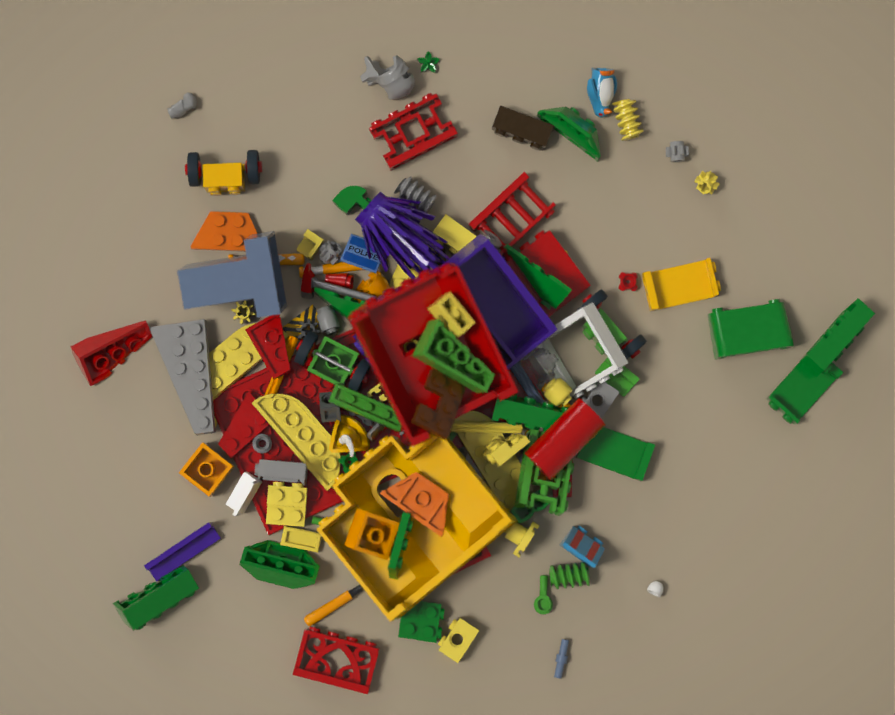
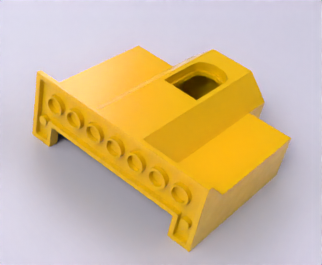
[316,432,518,622]

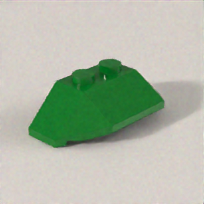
[537,106,601,162]
[239,540,320,589]

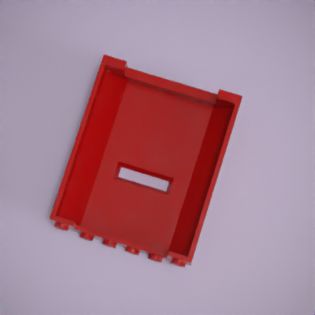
[347,262,518,447]

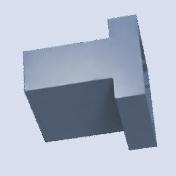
[177,231,287,318]

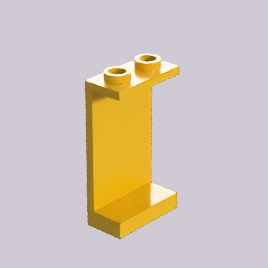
[642,258,721,312]

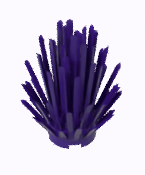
[355,192,450,279]

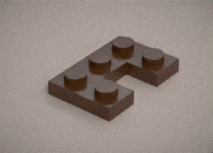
[411,369,466,440]

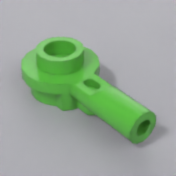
[534,576,553,615]

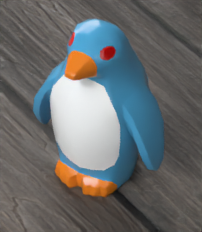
[587,68,617,118]

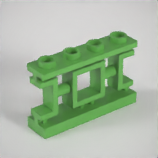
[514,429,574,516]

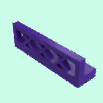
[144,522,221,582]

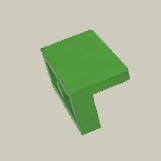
[595,357,639,397]

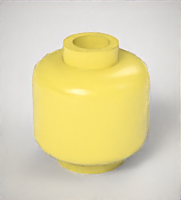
[543,378,572,406]

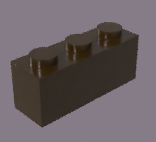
[492,105,554,151]

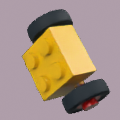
[185,150,263,196]

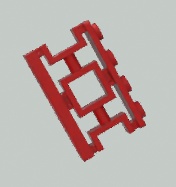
[369,93,458,171]

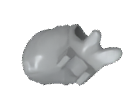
[360,55,415,100]

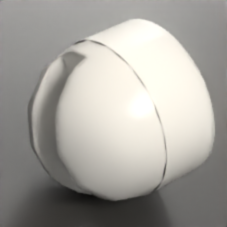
[647,581,664,597]

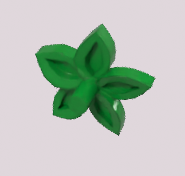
[417,51,440,73]

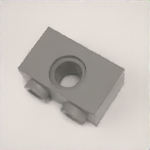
[582,381,619,419]

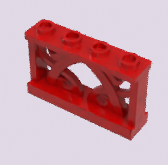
[292,626,380,695]

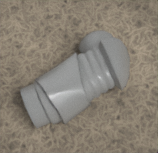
[167,93,197,119]

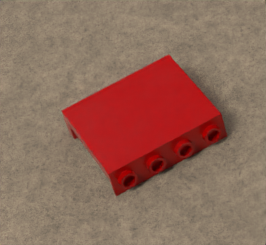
[504,230,591,317]

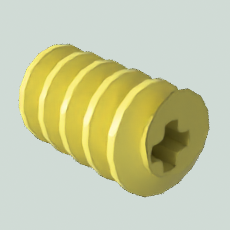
[612,99,644,141]

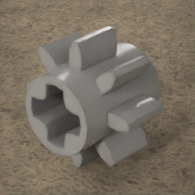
[666,141,689,162]
[319,240,342,265]

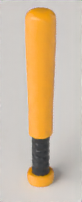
[304,584,364,626]

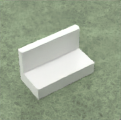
[226,471,262,516]

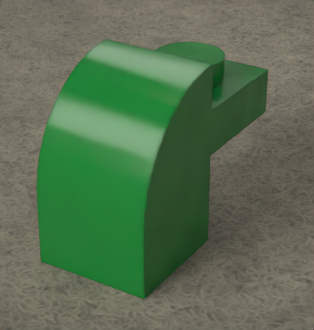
[332,186,372,215]

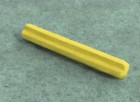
[451,421,523,434]

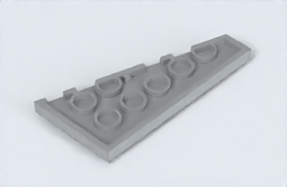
[149,319,216,435]

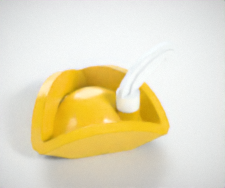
[329,415,370,457]

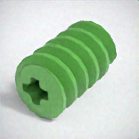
[549,562,590,589]

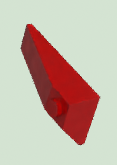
[70,320,152,386]

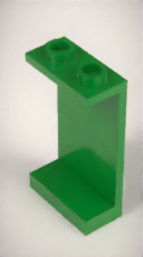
[766,362,844,424]
[576,427,655,481]

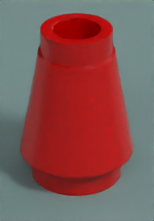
[325,273,354,289]

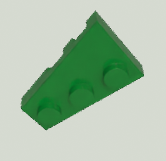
[388,512,414,580]

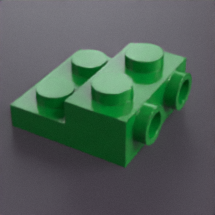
[398,601,445,643]

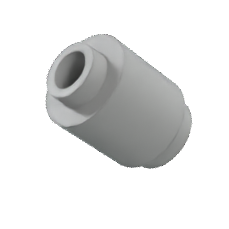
[316,306,340,336]

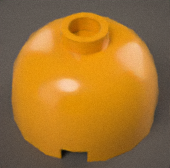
[353,270,389,303]

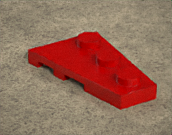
[245,314,291,380]
[218,392,270,459]

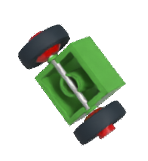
[577,289,647,359]
[294,331,371,392]

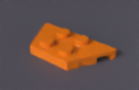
[191,211,258,252]
[380,472,449,537]

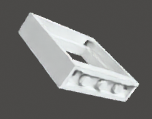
[535,303,628,399]

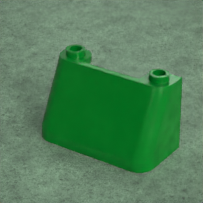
[708,299,794,360]

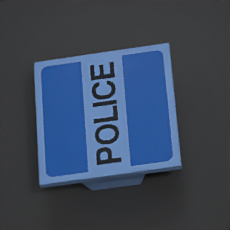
[340,234,383,273]

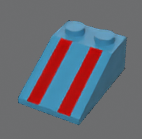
[560,525,605,568]

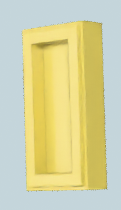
[280,525,322,553]

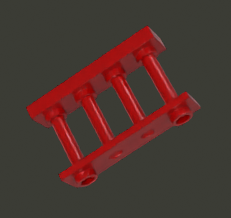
[468,172,556,258]

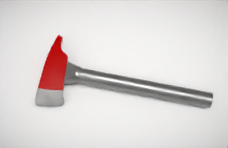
[301,263,377,301]

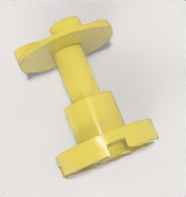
[500,500,540,558]

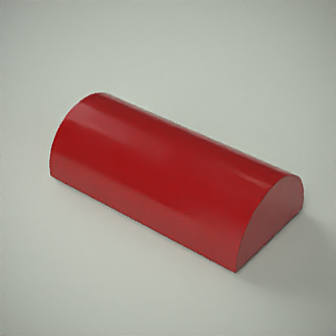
[524,398,605,480]

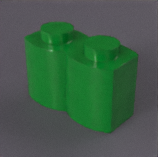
[510,490,549,523]

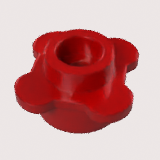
[619,272,638,291]

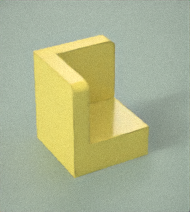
[296,229,324,261]

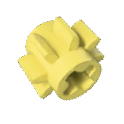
[694,171,719,195]
[231,300,256,324]

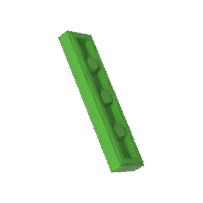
[328,383,402,432]

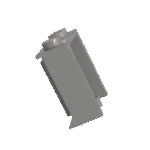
[255,459,308,486]

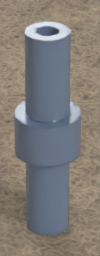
[554,639,569,679]

